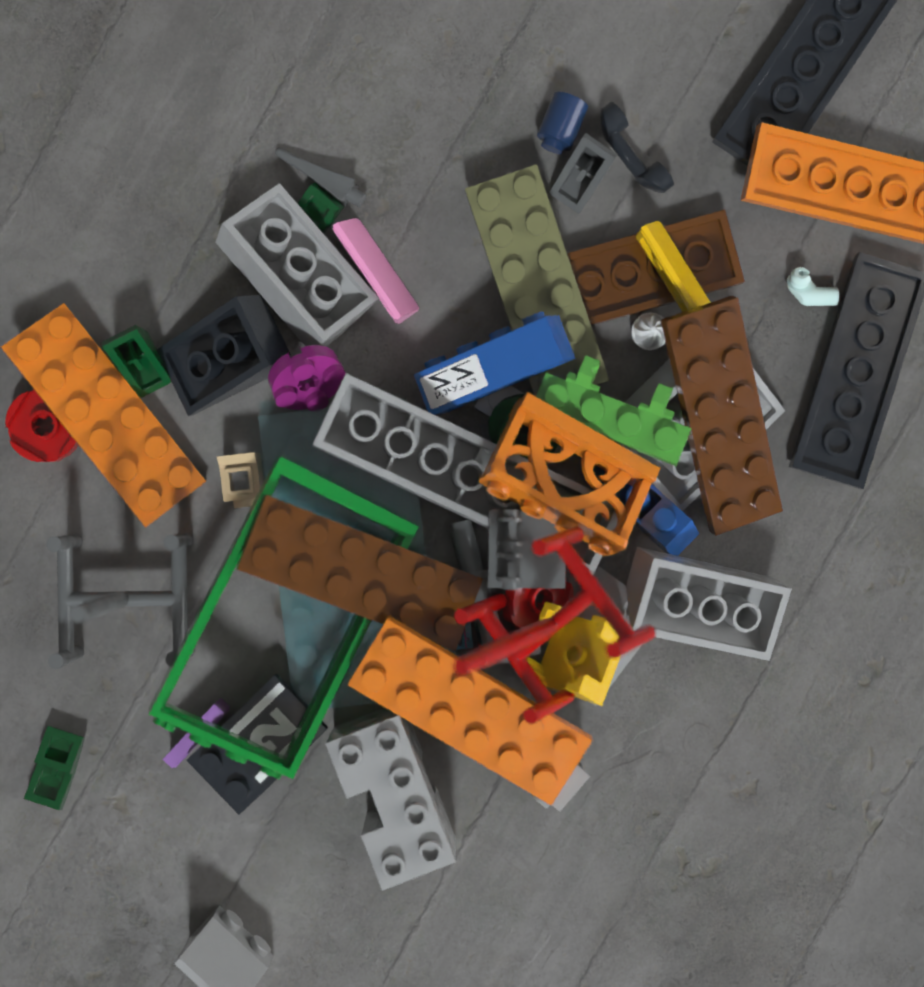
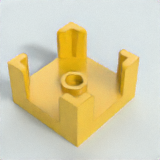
[526,602,620,706]

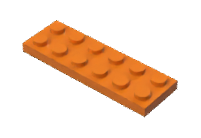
[740,122,924,244]
[1,303,206,528]
[348,616,593,806]

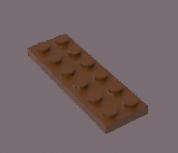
[567,209,745,326]
[660,296,783,536]
[236,494,483,651]

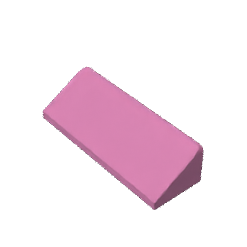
[332,218,419,324]

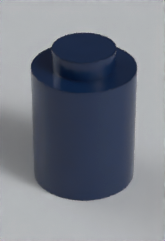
[537,91,588,154]

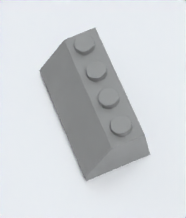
[215,183,379,347]
[627,547,792,661]

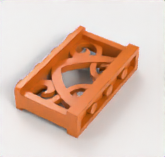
[478,393,661,556]

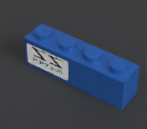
[414,311,576,416]

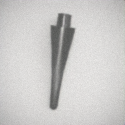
[275,148,367,208]

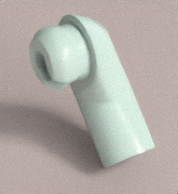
[787,267,839,306]

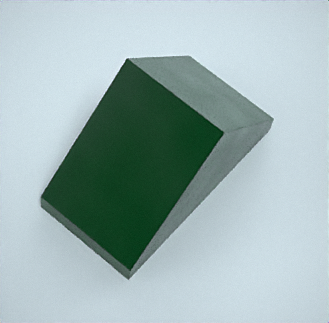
[101,325,172,398]

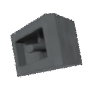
[549,133,617,214]

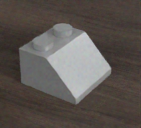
[174,905,273,987]

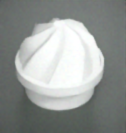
[631,313,665,350]

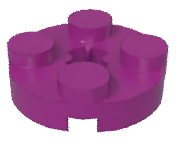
[268,345,346,412]

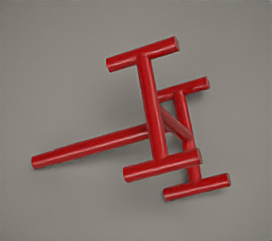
[453,527,656,724]

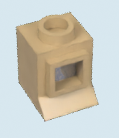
[217,452,264,508]

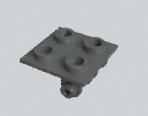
[488,510,565,590]

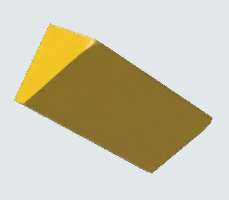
[636,221,710,312]

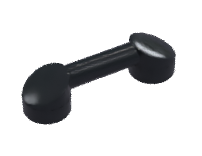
[600,102,674,193]

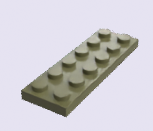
[465,164,610,396]

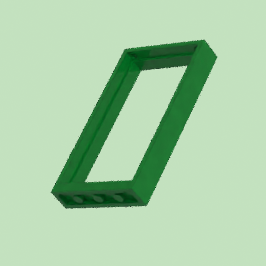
[149,456,419,780]

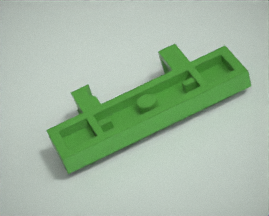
[536,355,692,466]

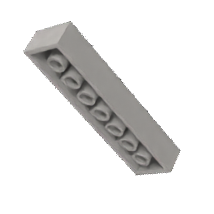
[312,373,625,575]

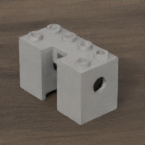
[325,707,456,891]

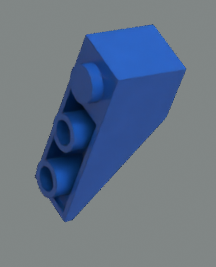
[593,466,700,556]

